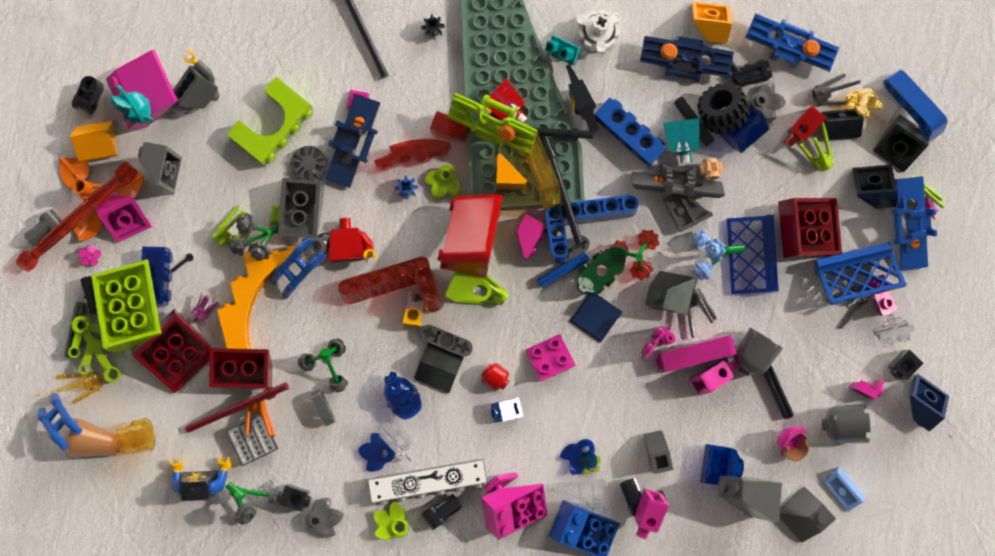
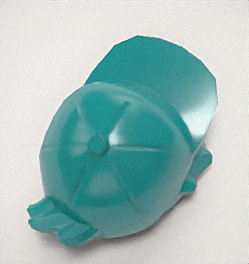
[110,84,154,125]

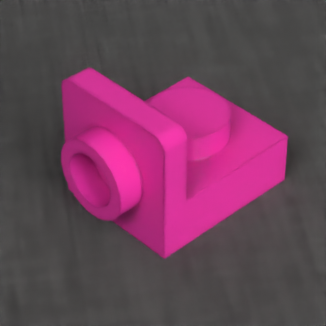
[849,380,884,399]

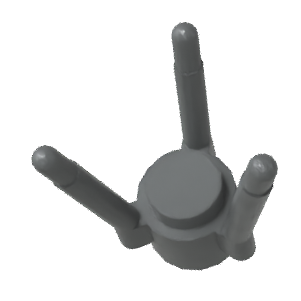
[812,74,861,106]
[825,285,872,329]
[688,288,717,338]

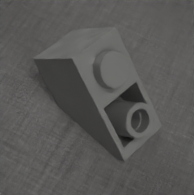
[643,430,674,474]

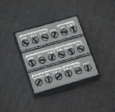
[226,414,279,466]

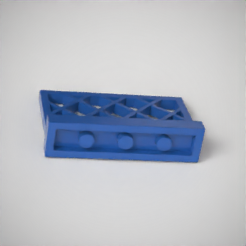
[814,242,907,305]

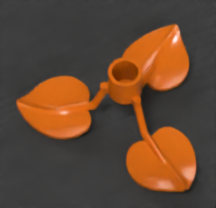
[59,157,144,241]

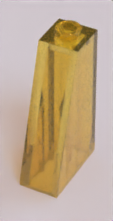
[522,132,562,210]

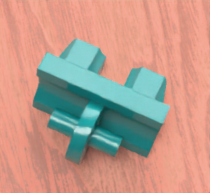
[545,35,581,66]

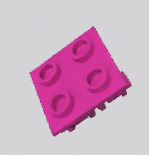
[641,325,675,359]
[525,334,576,382]

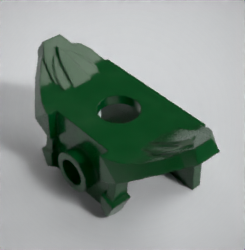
[576,245,627,294]

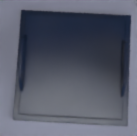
[570,294,622,343]

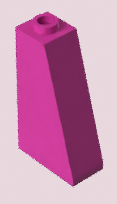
[656,335,737,373]

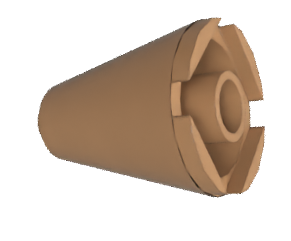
[65,418,124,458]

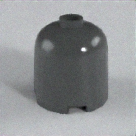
[734,327,783,376]
[822,404,871,443]

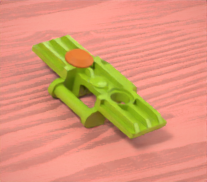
[448,93,538,155]

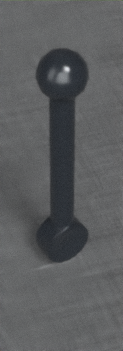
[160,253,194,281]

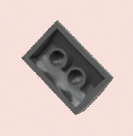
[138,141,182,194]

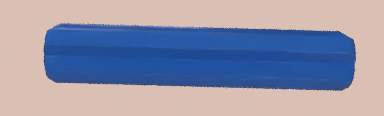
[537,252,589,288]

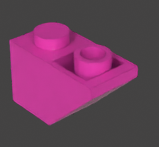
[516,214,547,260]

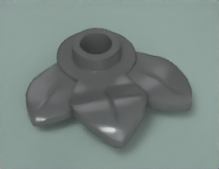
[749,83,786,120]
[305,498,344,538]

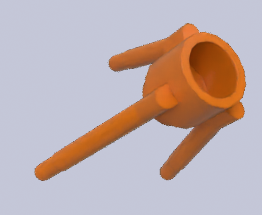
[245,400,276,437]

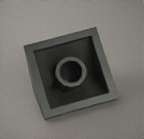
[414,343,464,393]

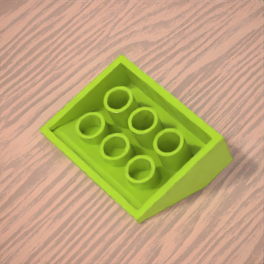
[91,260,162,353]

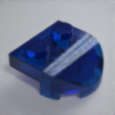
[700,444,744,485]

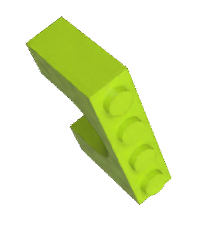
[227,77,313,166]

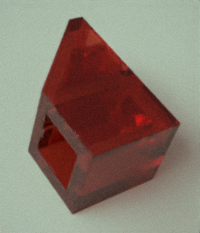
[430,111,471,143]

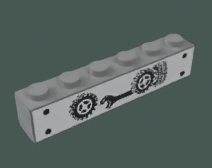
[368,458,488,506]

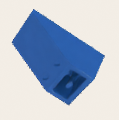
[548,500,620,556]

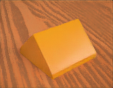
[70,120,118,163]
[496,153,527,190]

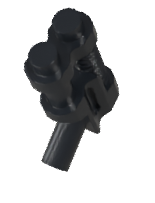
[731,59,772,88]

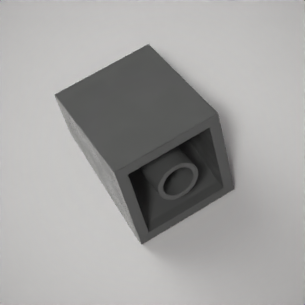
[718,476,782,523]

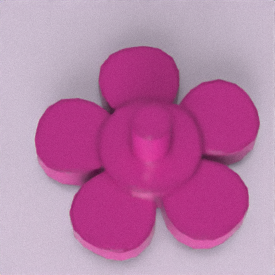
[78,244,102,266]

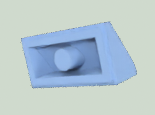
[822,467,865,511]

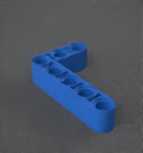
[545,195,639,263]

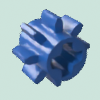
[394,175,419,200]

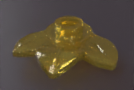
[846,88,884,118]

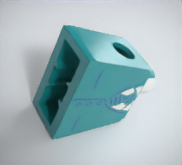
[663,118,701,163]

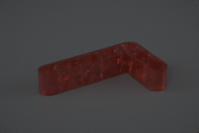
[338,257,441,312]

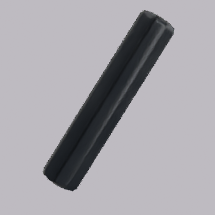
[674,97,714,146]
[764,365,794,419]

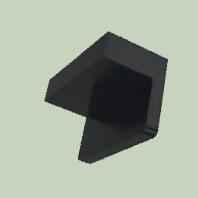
[821,108,864,140]

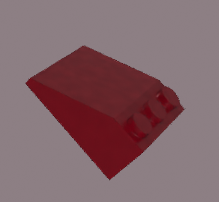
[778,198,842,258]
[131,309,212,393]

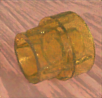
[116,418,155,453]

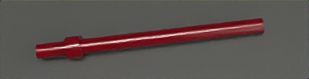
[185,382,289,433]

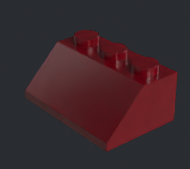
[209,348,273,389]

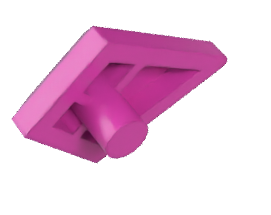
[484,473,519,493]

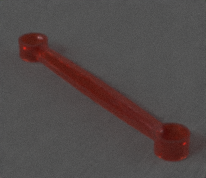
[16,162,138,272]

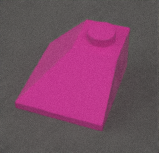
[96,195,152,243]

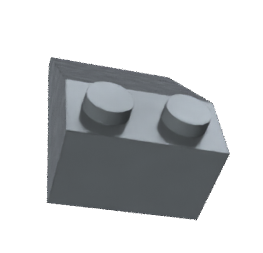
[278,178,325,238]

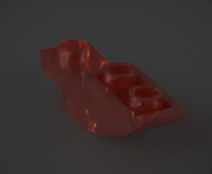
[374,139,451,172]

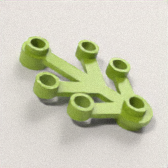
[68,316,125,382]

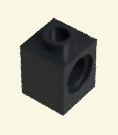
[888,349,924,380]
[279,484,312,511]

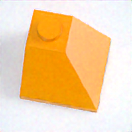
[692,1,732,44]

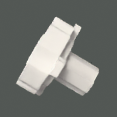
[576,10,622,53]

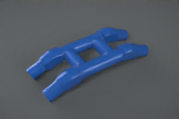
[269,237,327,299]
[37,393,82,451]

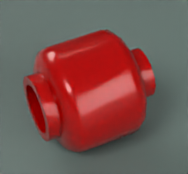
[480,363,510,392]

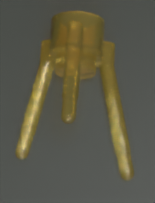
[56,371,103,404]

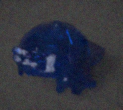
[383,371,422,420]

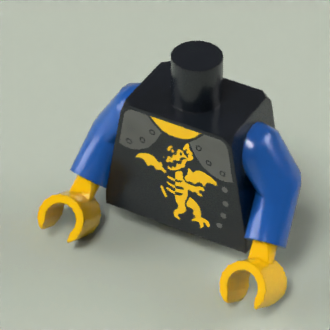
[170,457,232,501]

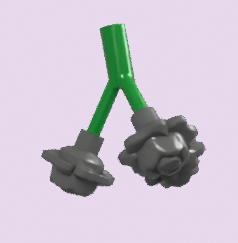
[229,213,279,261]

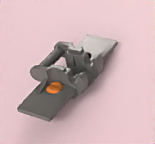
[631,162,725,198]

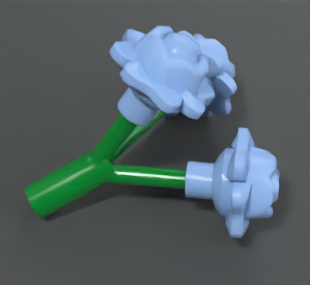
[692,229,745,281]

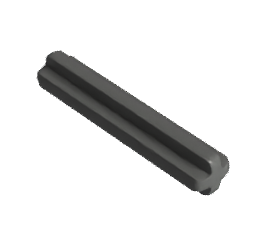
[64,301,86,358]

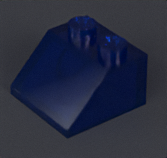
[719,106,770,153]

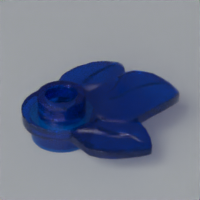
[358,433,395,472]
[560,439,597,475]

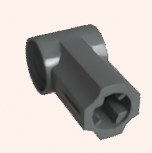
[24,209,65,247]

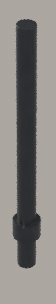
[345,0,389,79]
[532,127,593,140]
[541,136,583,245]

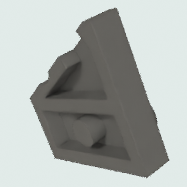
[662,194,713,233]

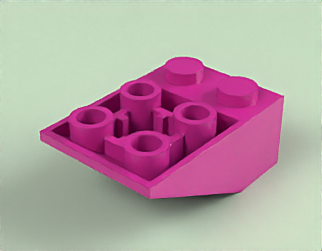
[481,483,547,540]

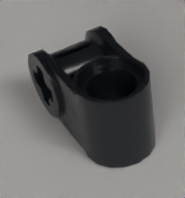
[72,76,104,115]

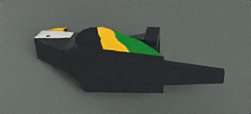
[566,64,599,133]

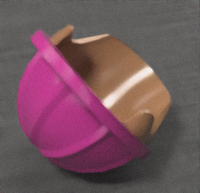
[777,427,809,461]

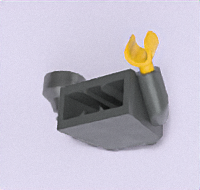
[168,49,220,115]

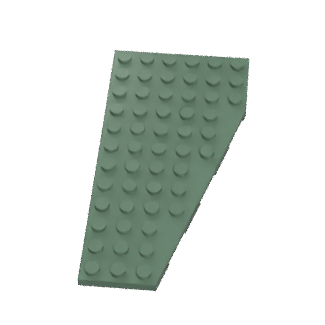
[461,0,585,208]

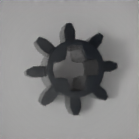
[421,14,445,40]

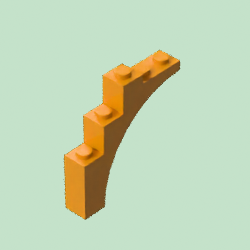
[217,245,306,349]

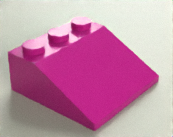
[106,50,178,130]

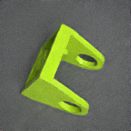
[445,272,492,304]

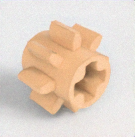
[699,158,723,181]

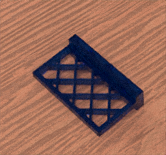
[727,214,779,294]

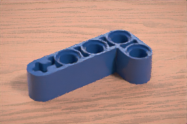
[883,70,948,143]

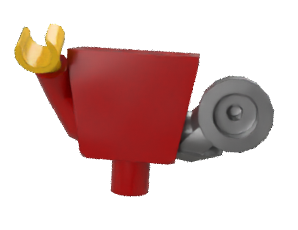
[307,218,377,263]

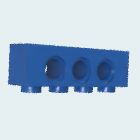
[594,97,666,168]

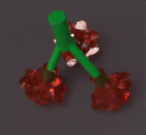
[610,230,660,281]

